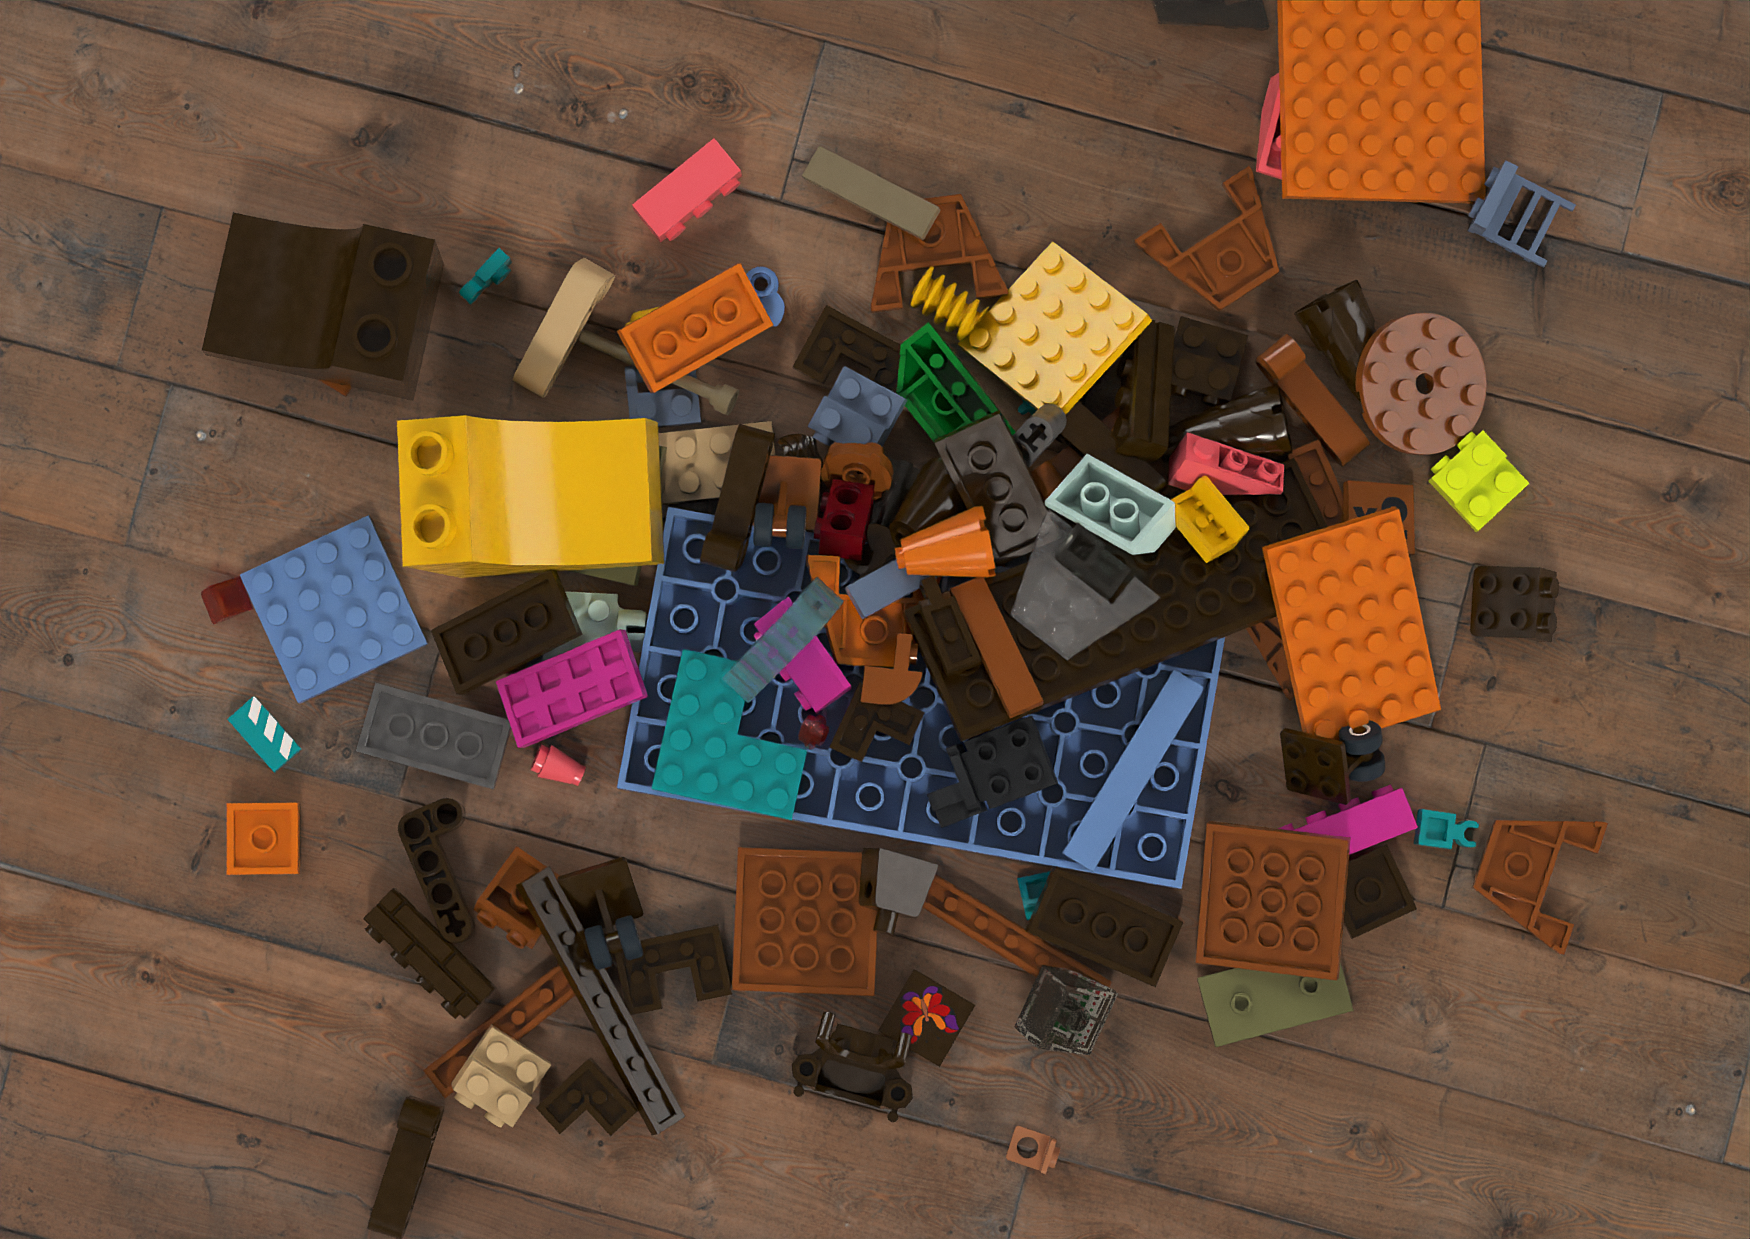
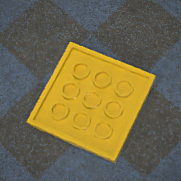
[958,241,1152,415]

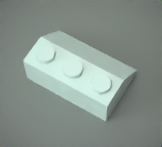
[1045,454,1176,555]

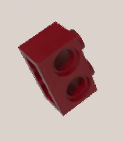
[814,479,875,561]

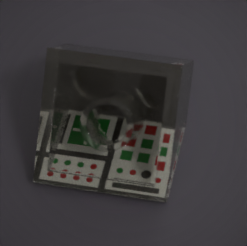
[1014,965,1119,1055]

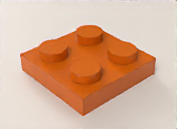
[227,803,300,875]

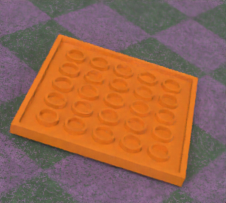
[1277,0,1486,204]

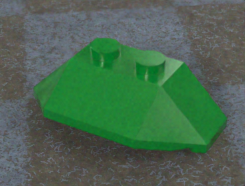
[896,322,1016,442]

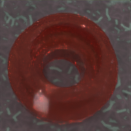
[798,714,829,750]

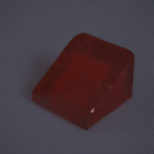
[201,576,253,624]

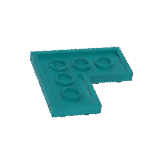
[651,649,807,821]

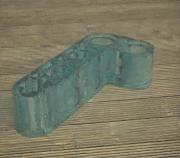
[722,577,844,703]

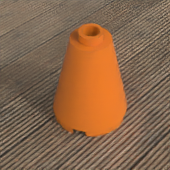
[895,505,996,577]

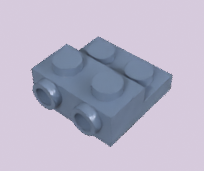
[808,366,908,447]

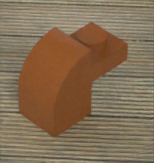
[860,633,923,705]

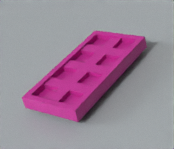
[496,629,648,748]

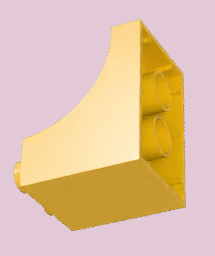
[397,415,664,578]

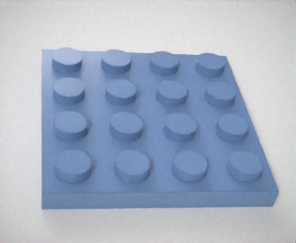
[240,515,428,704]

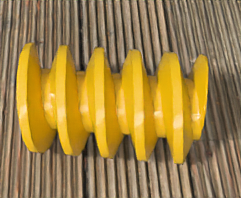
[911,266,989,341]

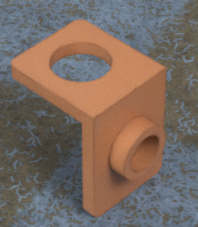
[1006,1126,1061,1174]

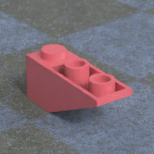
[1168,432,1284,495]

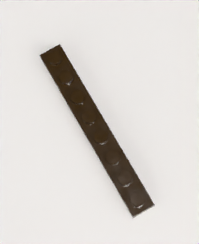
[516,866,685,1135]

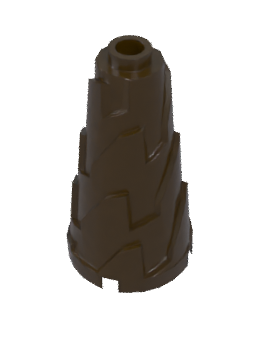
[1294,280,1376,402]
[1161,384,1293,463]

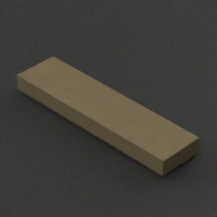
[802,146,941,241]

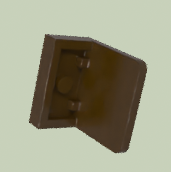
[1470,566,1559,642]

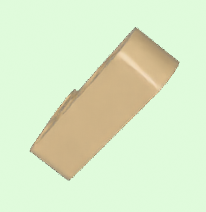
[513,258,615,398]

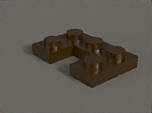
[793,305,901,393]
[615,924,733,1015]

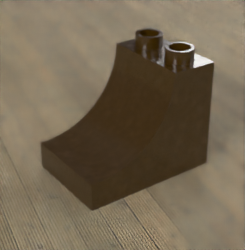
[202,212,444,401]

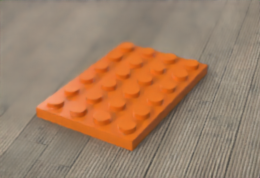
[1262,507,1441,741]

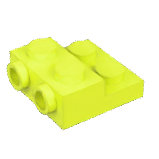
[1428,431,1529,532]

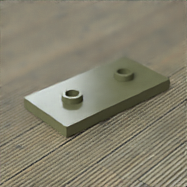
[1197,962,1354,1047]

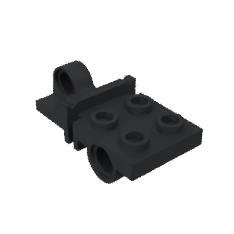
[927,716,1058,828]

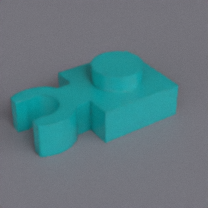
[459,248,512,305]
[1414,809,1479,849]

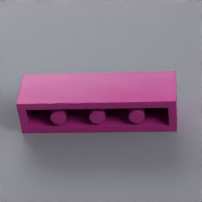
[1277,784,1418,854]

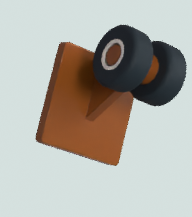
[753,455,821,549]

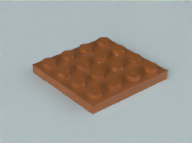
[1196,821,1351,981]
[732,847,877,996]

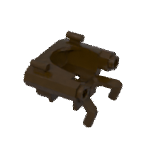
[791,1012,913,1122]

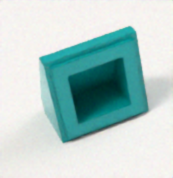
[1017,871,1050,920]

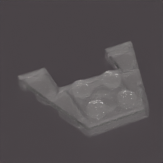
[1011,510,1159,660]

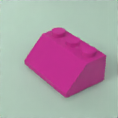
[753,596,851,714]

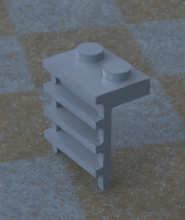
[1467,160,1576,268]

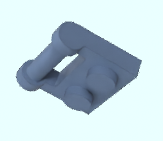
[625,366,701,428]

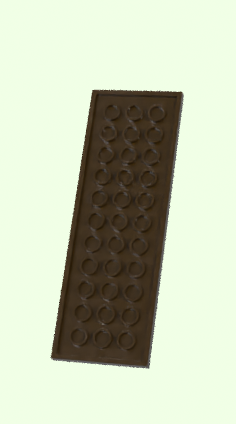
[903,458,1328,742]

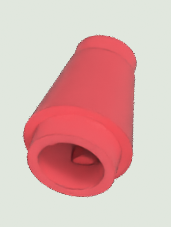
[530,744,586,786]

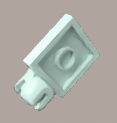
[543,592,648,661]

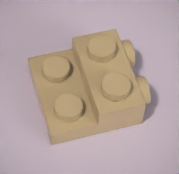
[451,1024,551,1128]

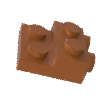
[473,846,560,949]

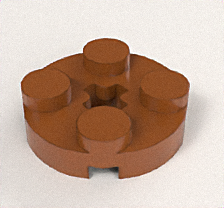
[821,442,894,500]

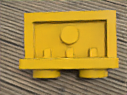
[1171,476,1249,563]

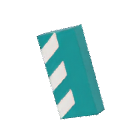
[227,696,302,773]

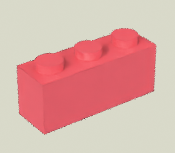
[632,138,742,243]

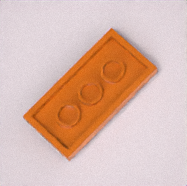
[617,263,773,393]

